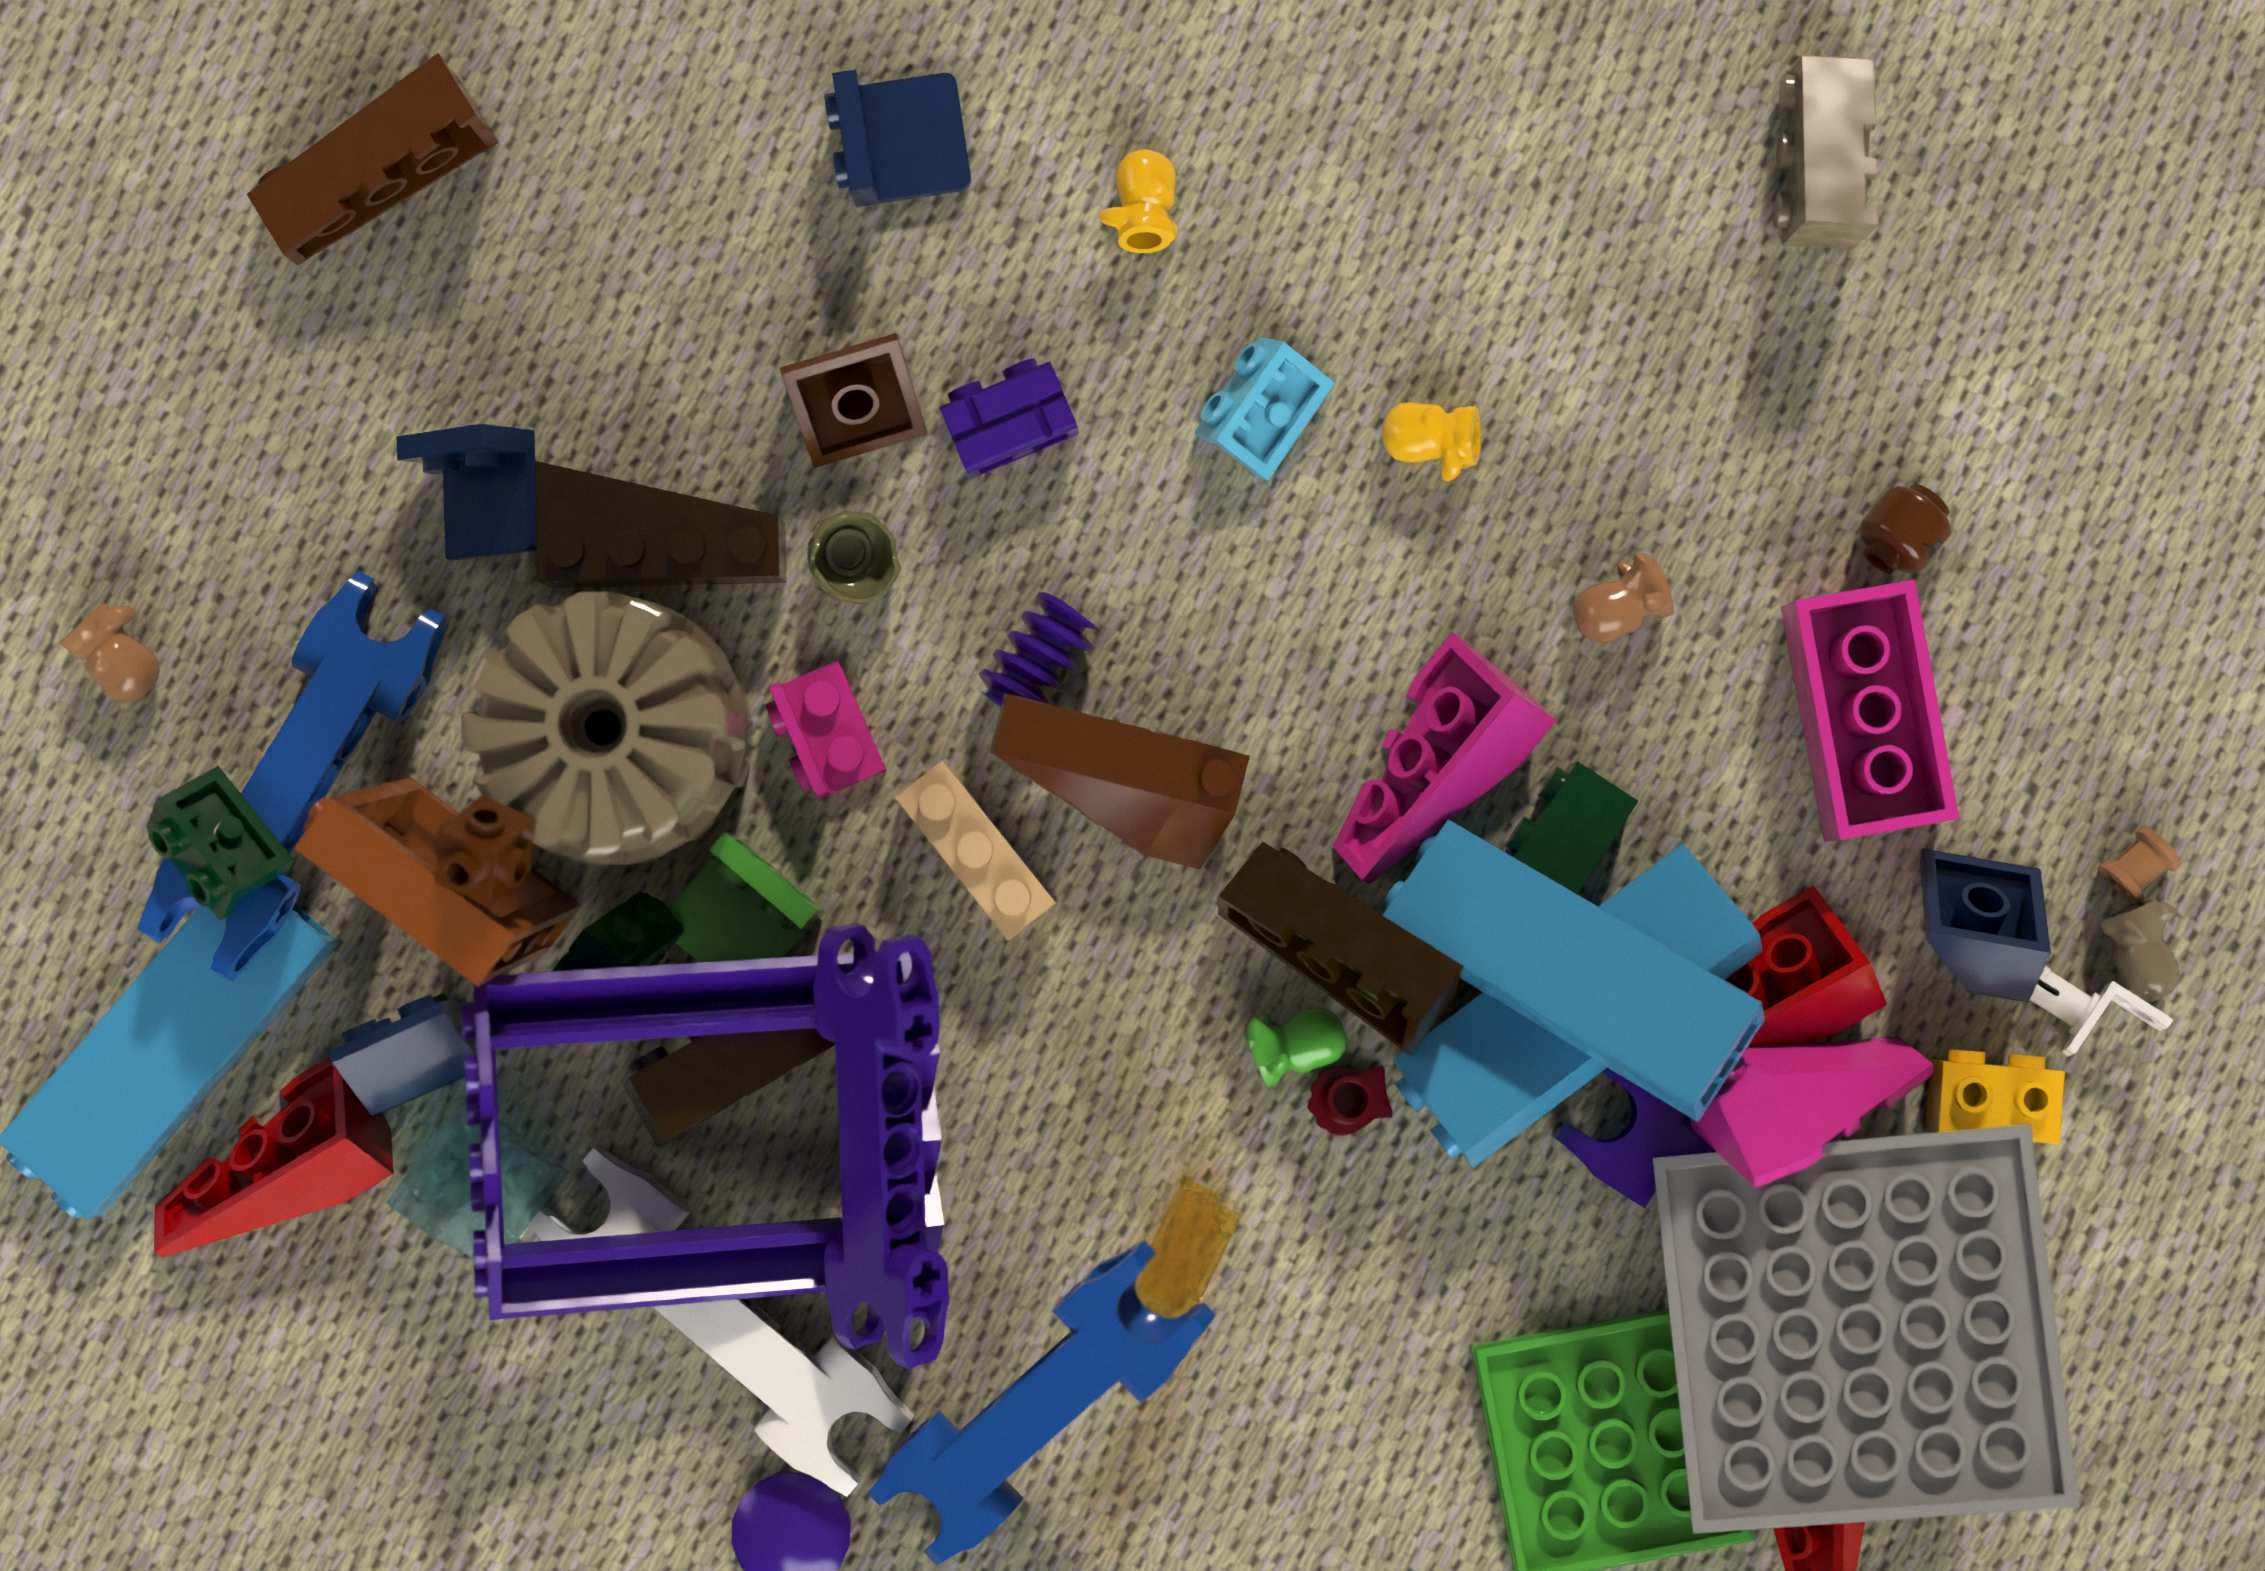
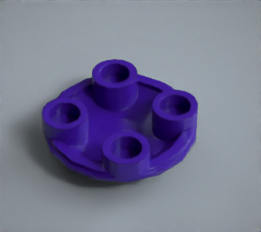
[732,1471,851,1571]

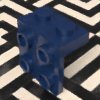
[824,69,971,207]

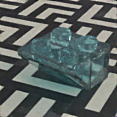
[386,1102,570,1258]

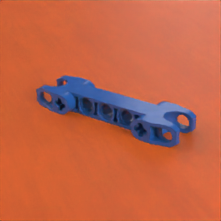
[137,570,448,982]
[867,1240,1216,1564]

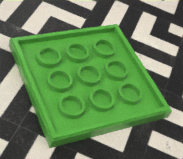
[1470,1307,1755,1571]

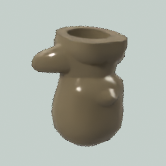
[2099,899,2180,1002]

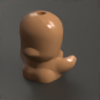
[1573,553,1675,643]
[59,602,160,702]

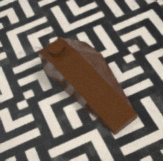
[989,694,1250,869]

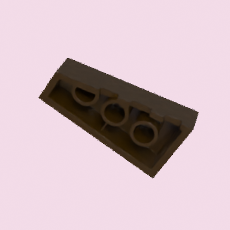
[535,461,787,588]
[1218,841,1464,1056]
[623,1028,835,1148]

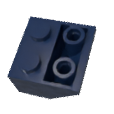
[327,993,476,1116]

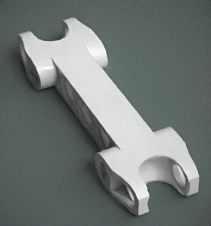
[529,1145,914,1496]

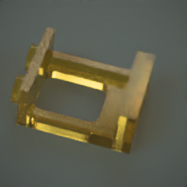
[1135,1176,1242,1318]

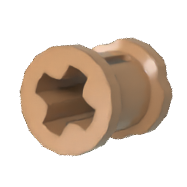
[2098,826,2181,905]

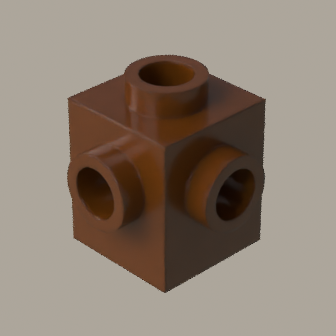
[433,796,537,906]

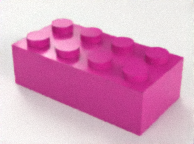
[1781,579,1960,842]

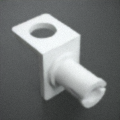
[2029,966,2173,1057]

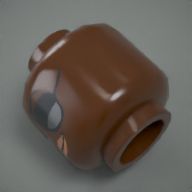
[1859,484,1951,574]

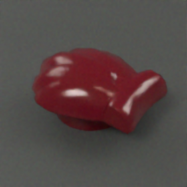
[1307,1066,1393,1136]

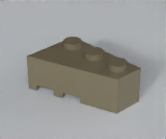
[1773,56,1879,249]

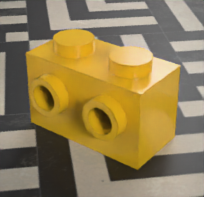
[1925,1049,2065,1144]

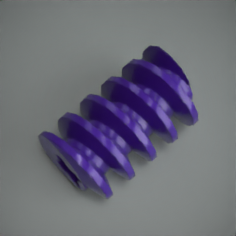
[978,592,1101,708]

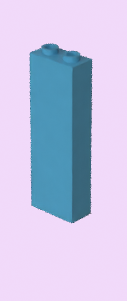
[1382,819,1765,1122]
[1393,843,1763,1168]
[0,903,341,1220]

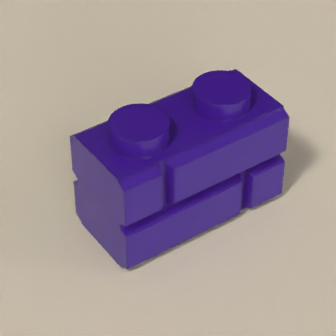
[939,358,1079,480]

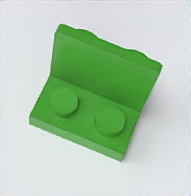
[669,831,824,963]

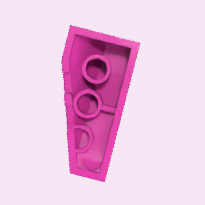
[1333,632,1557,884]

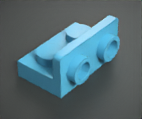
[1195,337,1335,481]

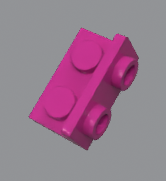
[765,660,887,799]

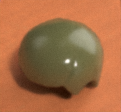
[807,511,901,604]

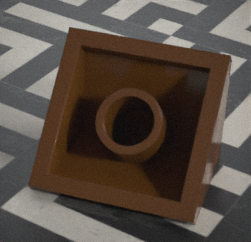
[780,333,928,468]

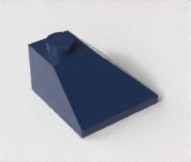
[1920,849,2051,1003]

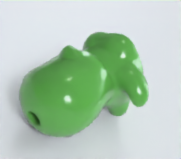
[1243,1007,1347,1088]

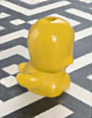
[1098,149,1178,253]
[1382,402,1481,481]

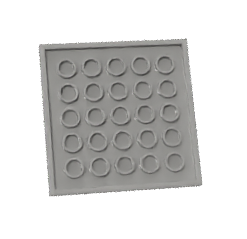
[1653,1124,2079,1533]

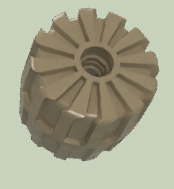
[461,592,753,865]

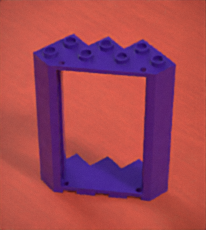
[461,951,944,1320]

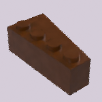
[247,53,499,266]

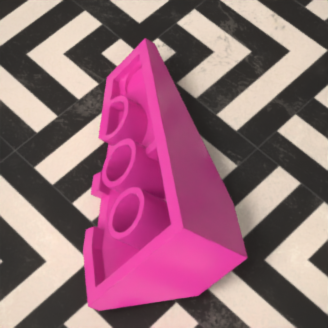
[1690,1036,1934,1188]

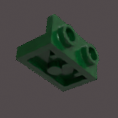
[146,766,294,920]

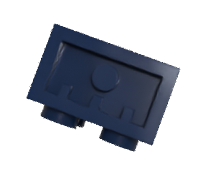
[396,424,537,560]

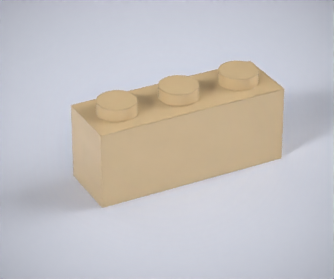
[895,760,1057,940]

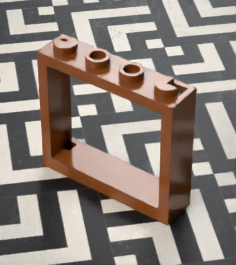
[294,777,582,986]

